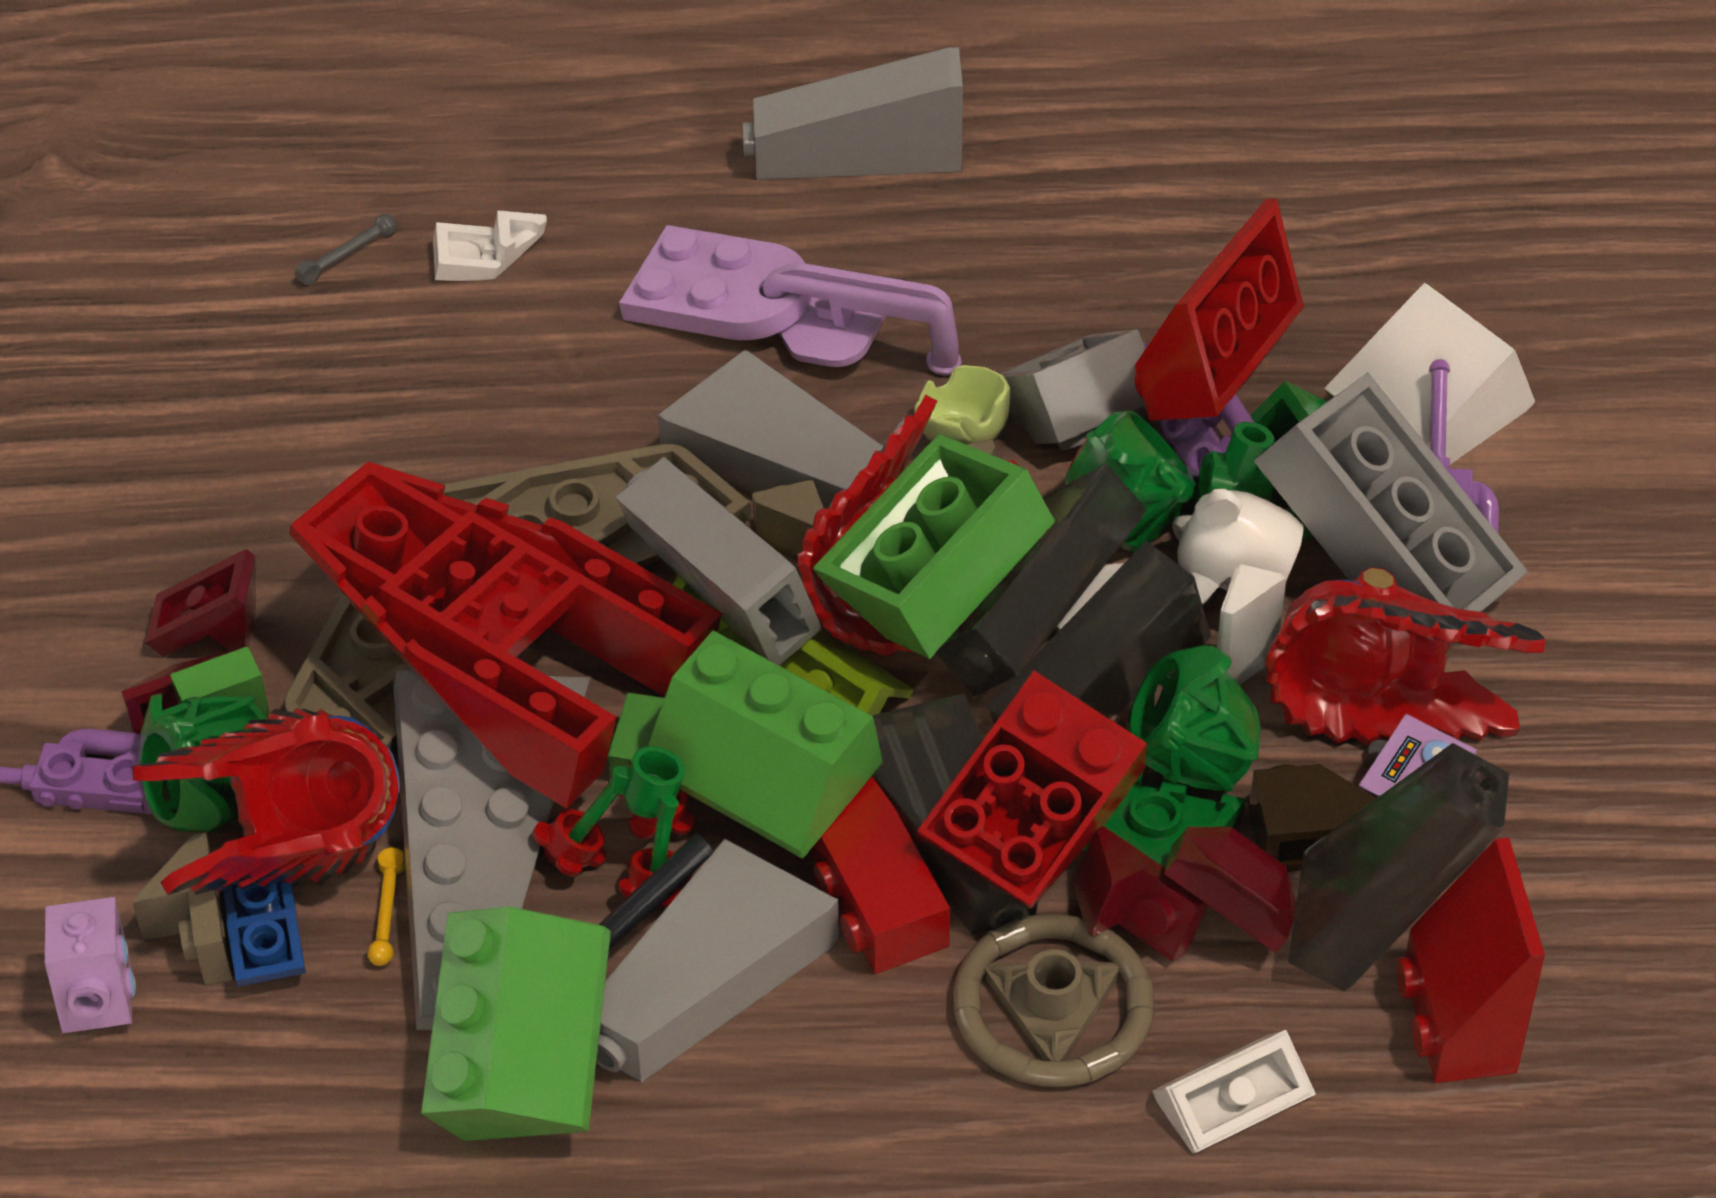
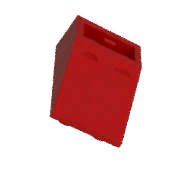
[917,671,1147,909]

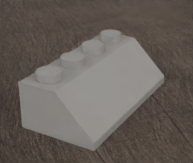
[1254,372,1528,612]

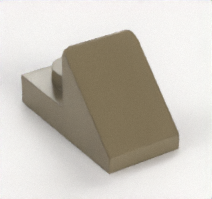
[133,832,232,985]

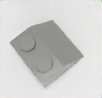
[999,329,1146,451]

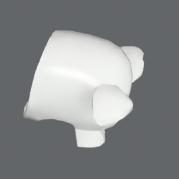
[1172,489,1304,611]

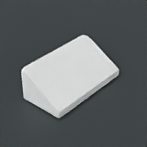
[1217,564,1286,685]
[1152,1030,1316,1154]

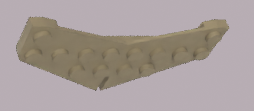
[285,444,751,757]

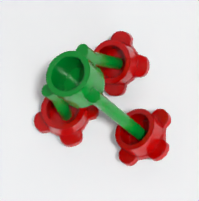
[532,746,695,908]

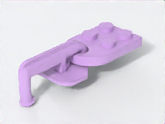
[619,225,962,376]

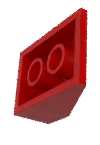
[1396,837,1545,1083]

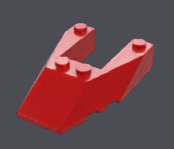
[289,461,723,809]

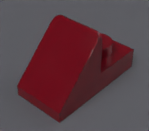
[145,549,256,657]
[1073,826,1208,961]

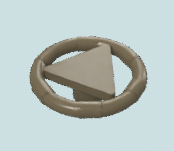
[953,914,1155,1087]

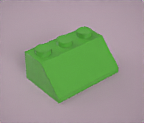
[813,433,1055,659]
[648,631,883,859]
[421,906,611,1141]

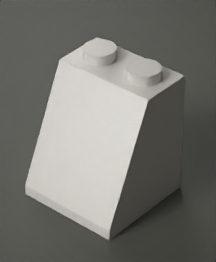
[1324,283,1535,465]

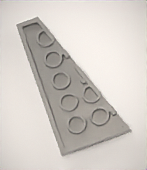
[394,671,591,1030]

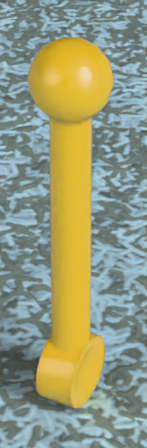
[367,847,405,966]

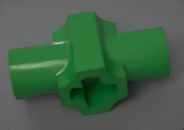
[1197,421,1274,502]

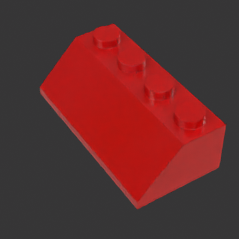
[1134,198,1304,421]

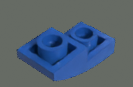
[223,881,306,987]

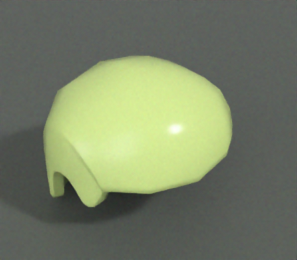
[914,365,1010,444]

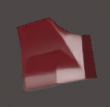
[1164,827,1297,953]

